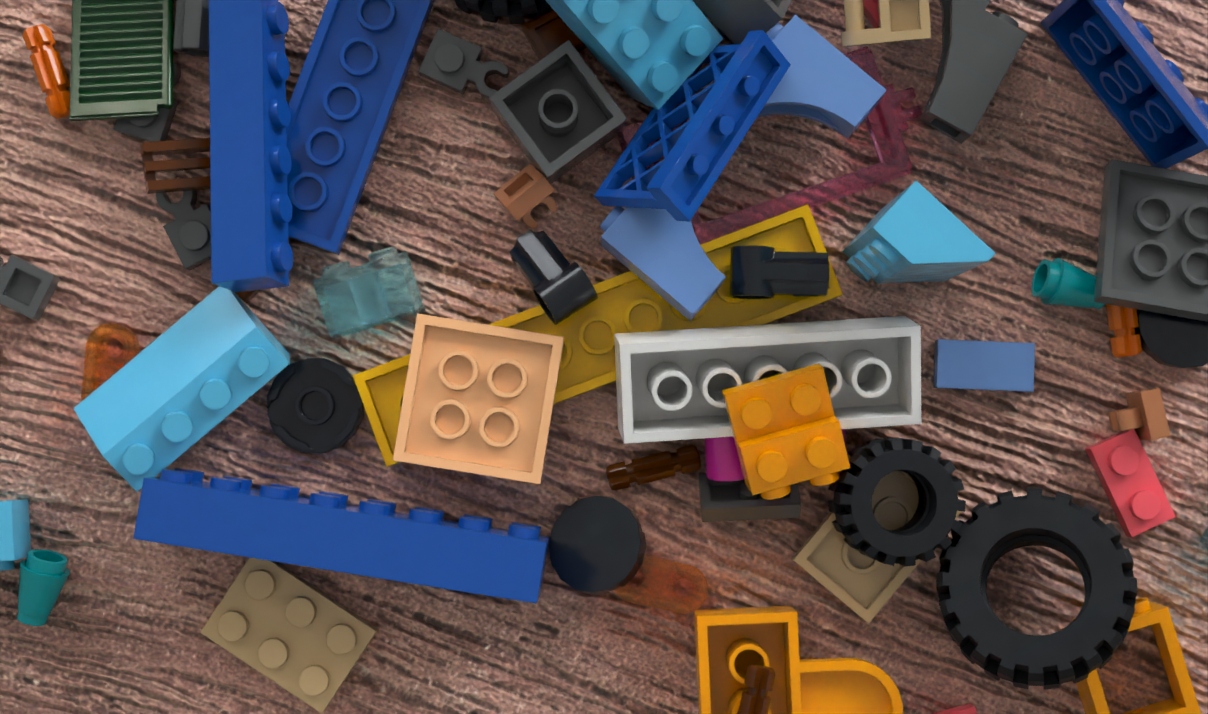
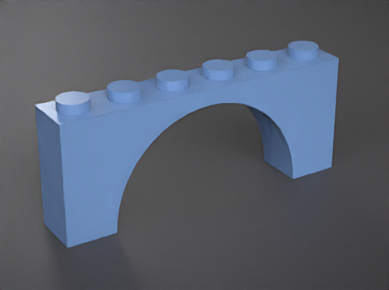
[600,15,887,321]

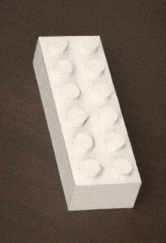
[614,316,922,444]

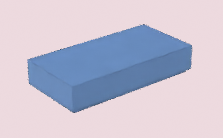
[933,339,1035,392]

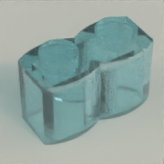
[312,247,426,339]

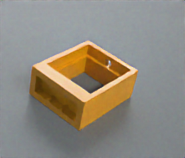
[1060,598,1201,714]

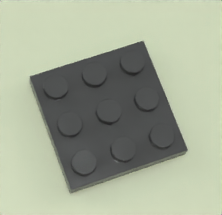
[1094,159,1208,322]

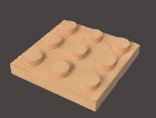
[393,313,564,484]

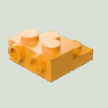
[722,363,850,500]

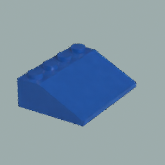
[1040,0,1208,169]

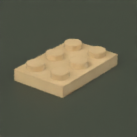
[791,471,962,624]
[200,558,379,714]

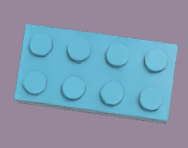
[545,0,723,110]

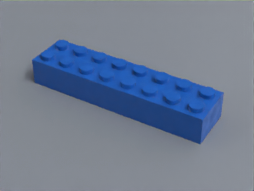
[133,468,550,603]

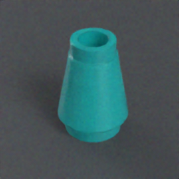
[1031,258,1105,309]
[17,549,70,626]

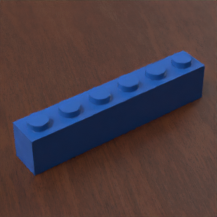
[209,0,293,293]

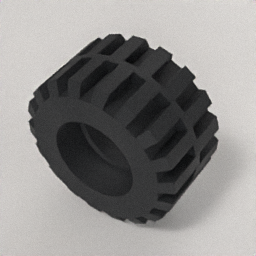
[828,437,966,566]

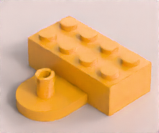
[694,606,903,714]

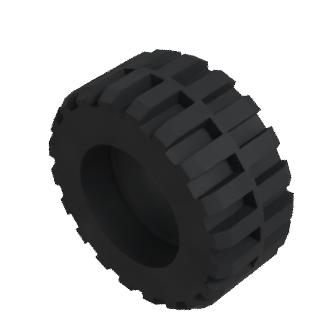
[936,488,1137,690]

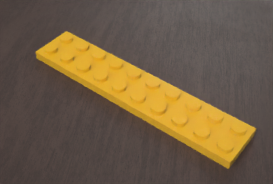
[353,204,843,467]

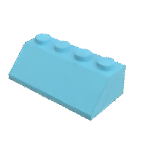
[842,181,996,284]
[74,286,290,492]

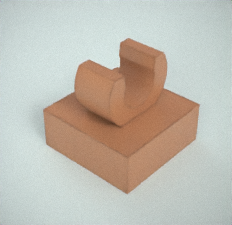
[493,164,557,229]
[1108,388,1171,440]

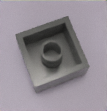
[489,40,627,184]

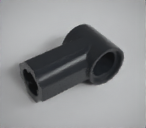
[509,230,598,325]
[730,246,829,299]

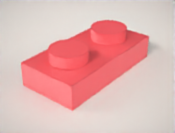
[1085,429,1176,537]

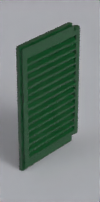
[69,0,174,121]

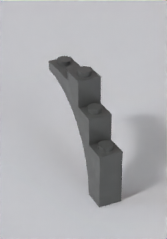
[920,0,1028,144]

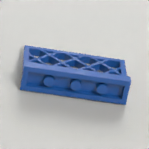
[594,30,791,222]

